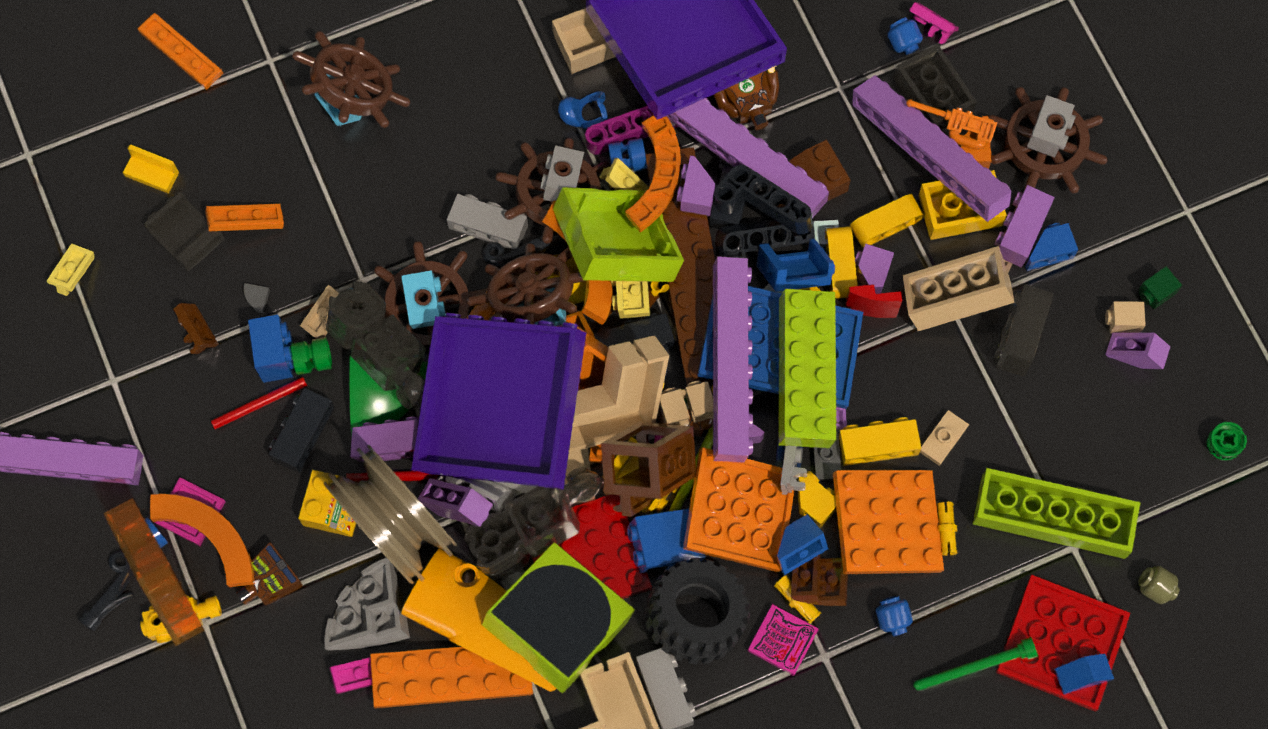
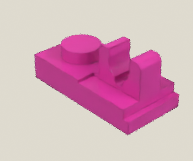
[910,2,959,44]
[330,657,373,694]

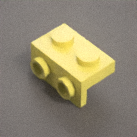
[611,281,650,318]

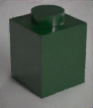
[1138,266,1182,310]

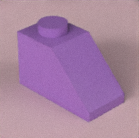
[855,244,894,294]
[1106,332,1170,369]

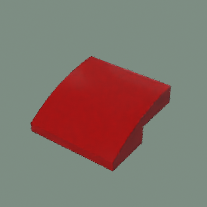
[845,285,902,318]

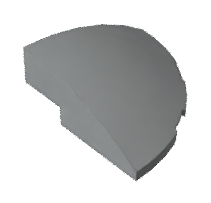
[436,476,516,514]
[325,558,410,650]

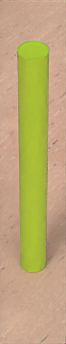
[668,426,713,512]

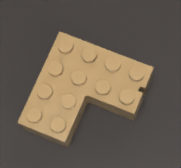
[552,8,616,74]
[569,336,669,453]
[580,652,659,729]

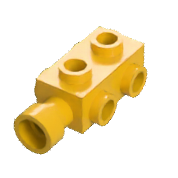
[140,596,222,643]

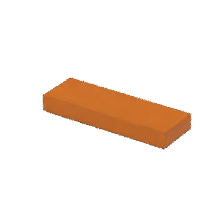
[205,204,284,231]

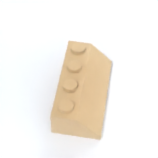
[903,246,1015,331]

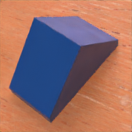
[1054,654,1114,695]

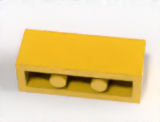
[839,417,921,466]

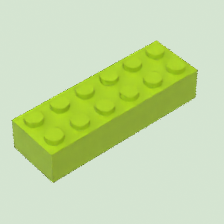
[779,289,836,448]
[973,468,1140,559]

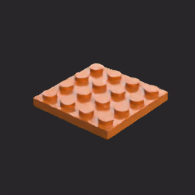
[683,447,794,572]
[833,470,944,574]

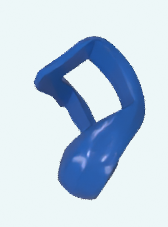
[558,91,608,129]

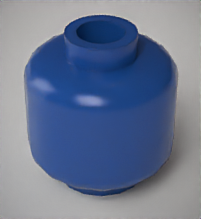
[887,17,923,55]
[876,595,913,636]

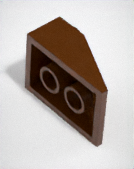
[776,140,851,208]

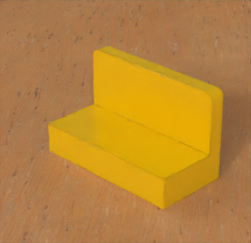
[123,145,179,194]

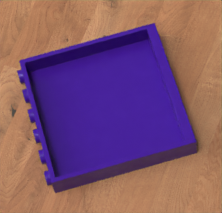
[586,0,787,120]
[411,313,586,489]

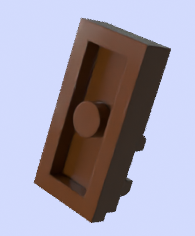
[173,303,218,354]

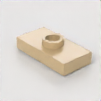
[920,410,969,466]

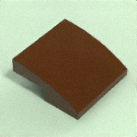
[791,554,848,606]

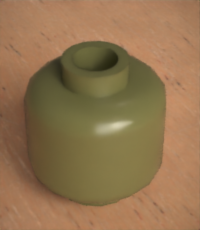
[1138,566,1180,604]

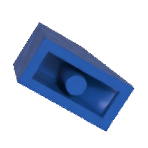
[1025,223,1078,271]
[777,514,828,575]

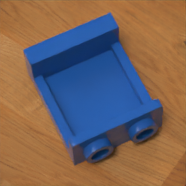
[757,239,835,292]
[627,509,705,573]

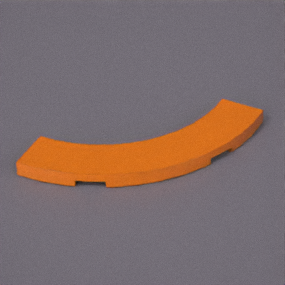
[625,115,681,233]
[542,200,613,325]
[150,494,255,587]

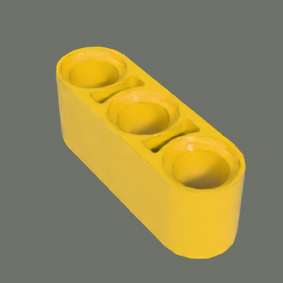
[850,194,924,248]
[825,227,857,298]

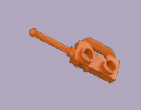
[906,99,997,149]

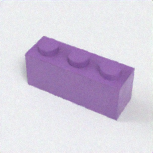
[994,185,1055,267]
[351,417,419,463]
[418,478,493,527]

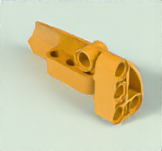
[401,548,557,692]

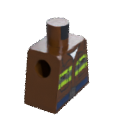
[236,542,303,605]

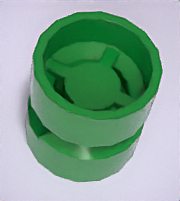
[291,337,332,375]

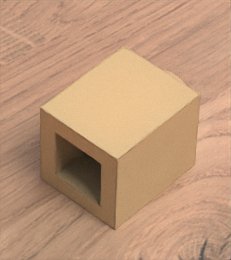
[1105,302,1145,333]

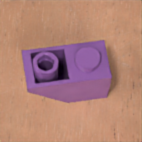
[677,156,715,216]

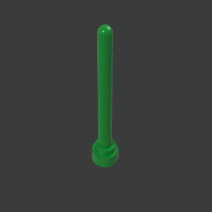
[914,637,1038,690]

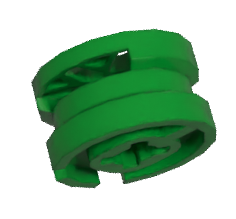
[1207,422,1247,460]

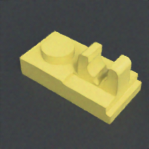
[600,158,649,191]
[47,244,95,296]

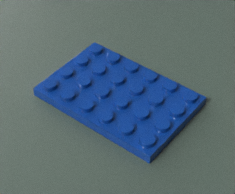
[698,286,863,409]

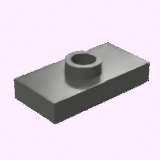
[813,429,841,481]

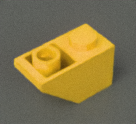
[796,471,837,528]

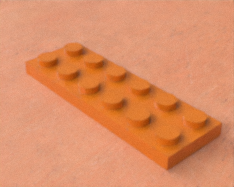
[371,647,533,708]

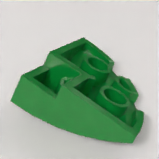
[350,356,428,436]

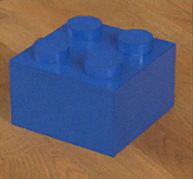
[248,315,295,383]

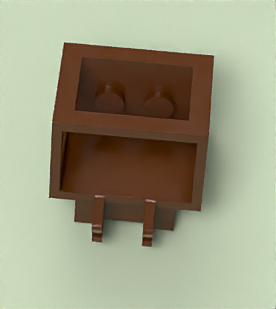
[601,422,696,517]

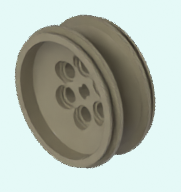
[323,444,457,585]

